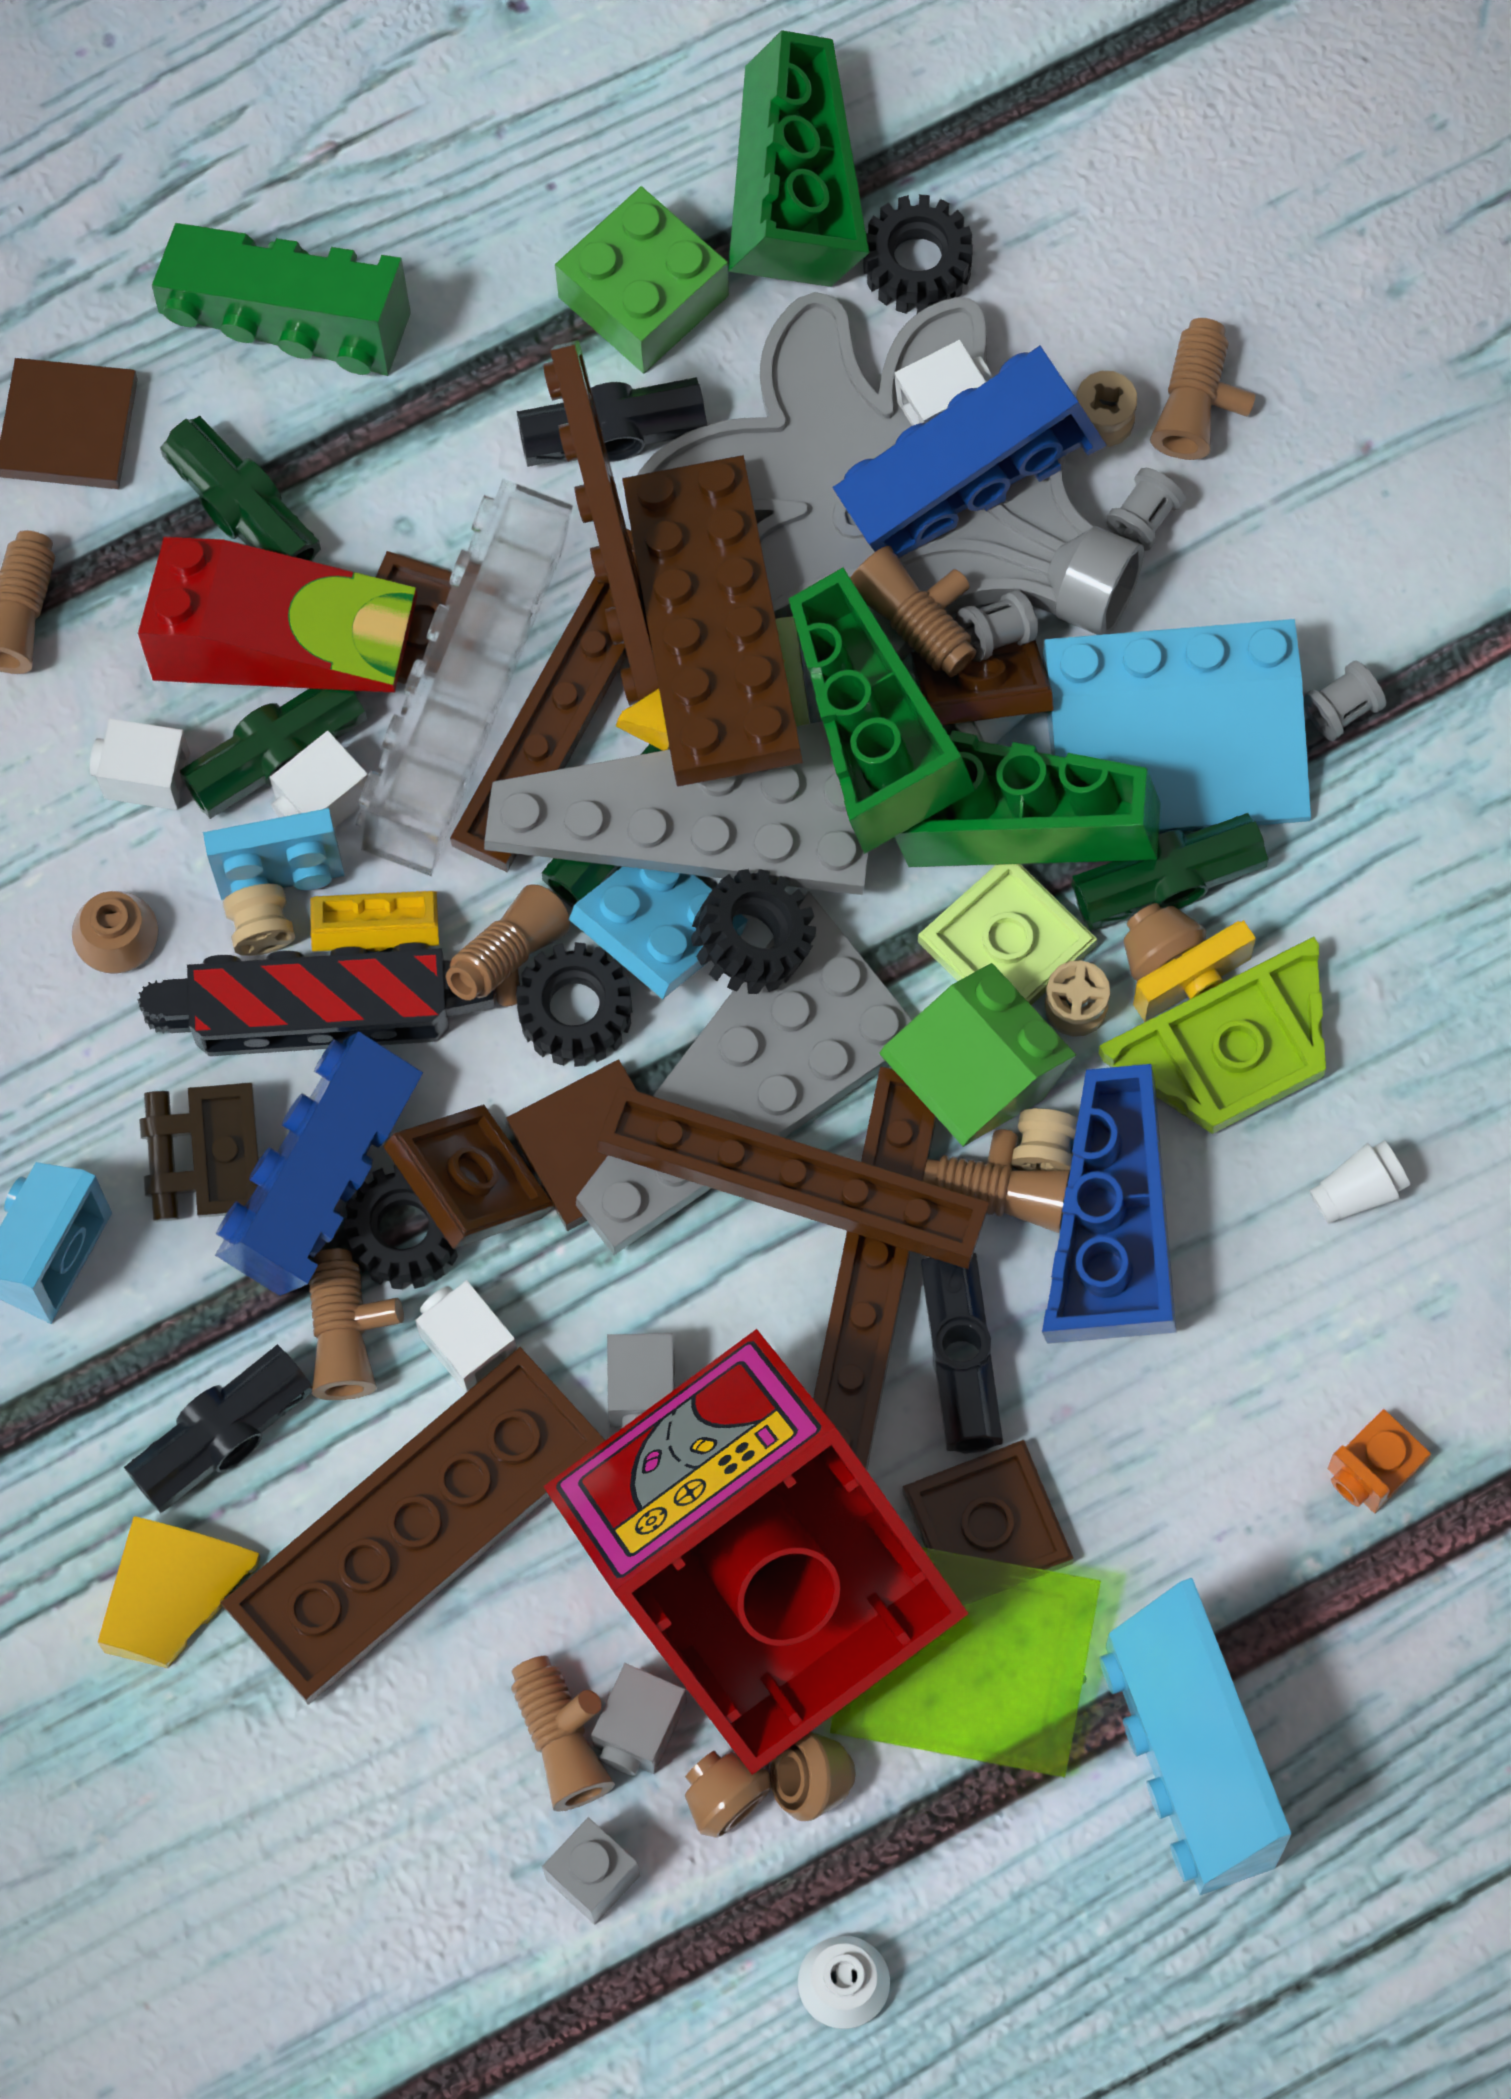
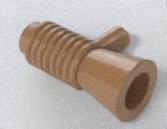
[1150,318,1255,460]
[0,530,55,674]
[850,546,977,677]
[446,884,570,1006]
[923,1129,1070,1233]
[309,1249,404,1400]
[511,1656,615,1812]

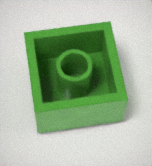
[555,186,729,374]

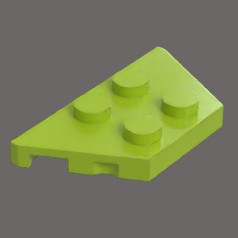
[1098,936,1326,1134]

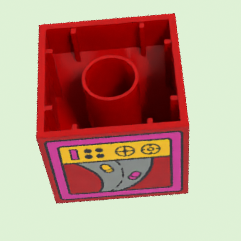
[543,1329,969,1775]

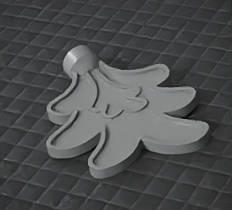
[638,292,1144,661]

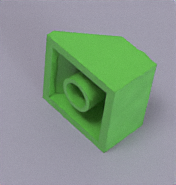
[879,963,1076,1147]

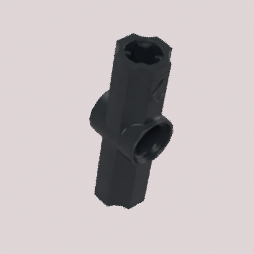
[516,377,707,467]
[921,1253,1003,1454]
[124,1344,313,1514]

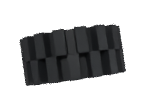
[863,194,973,314]
[691,869,816,994]
[516,942,633,1067]
[344,1165,458,1290]

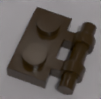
[139,1083,259,1221]

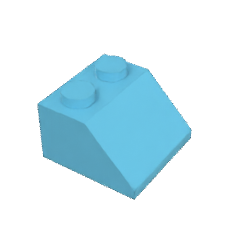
[0,1162,112,1324]

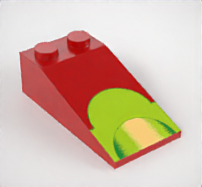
[138,537,418,693]

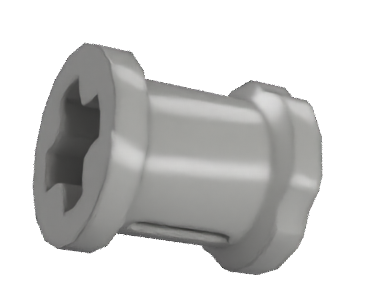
[1106,467,1186,551]
[955,590,1038,662]
[1303,661,1386,741]

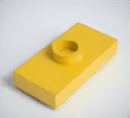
[310,891,439,952]
[1133,920,1256,1022]

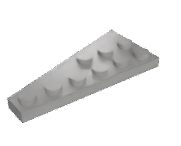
[484,722,868,895]
[576,891,912,1255]

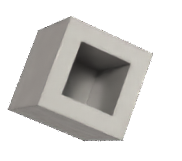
[607,1333,675,1428]
[591,1663,687,1776]
[542,1817,640,1925]

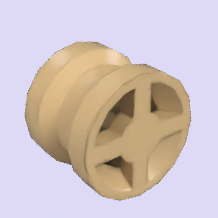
[1076,371,1137,447]
[223,884,296,956]
[1045,960,1110,1037]
[1012,1108,1078,1171]

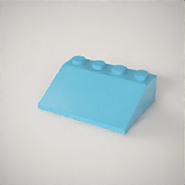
[1042,619,1311,834]
[1099,1578,1292,1895]

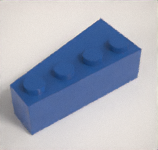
[832,345,1107,558]
[215,1031,423,1296]
[1042,1064,1177,1344]

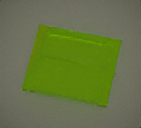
[830,1547,1101,1778]

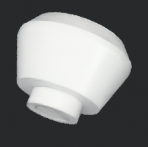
[798,1936,890,2029]

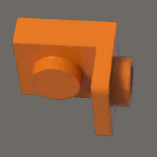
[1327,1409,1431,1513]

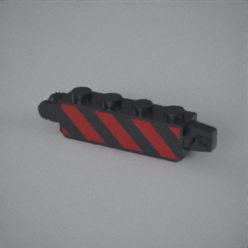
[137,942,495,1057]

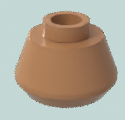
[72,891,158,974]
[1123,903,1206,981]
[770,1731,856,1821]
[685,1750,771,1838]

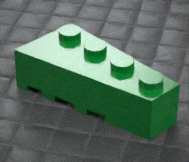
[728,30,869,287]
[152,223,411,376]
[788,567,975,854]
[894,730,1161,867]

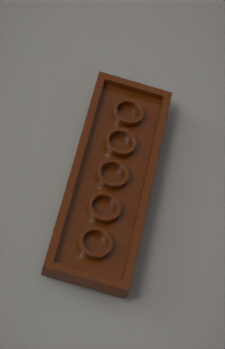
[622,455,803,787]
[221,1347,605,1705]

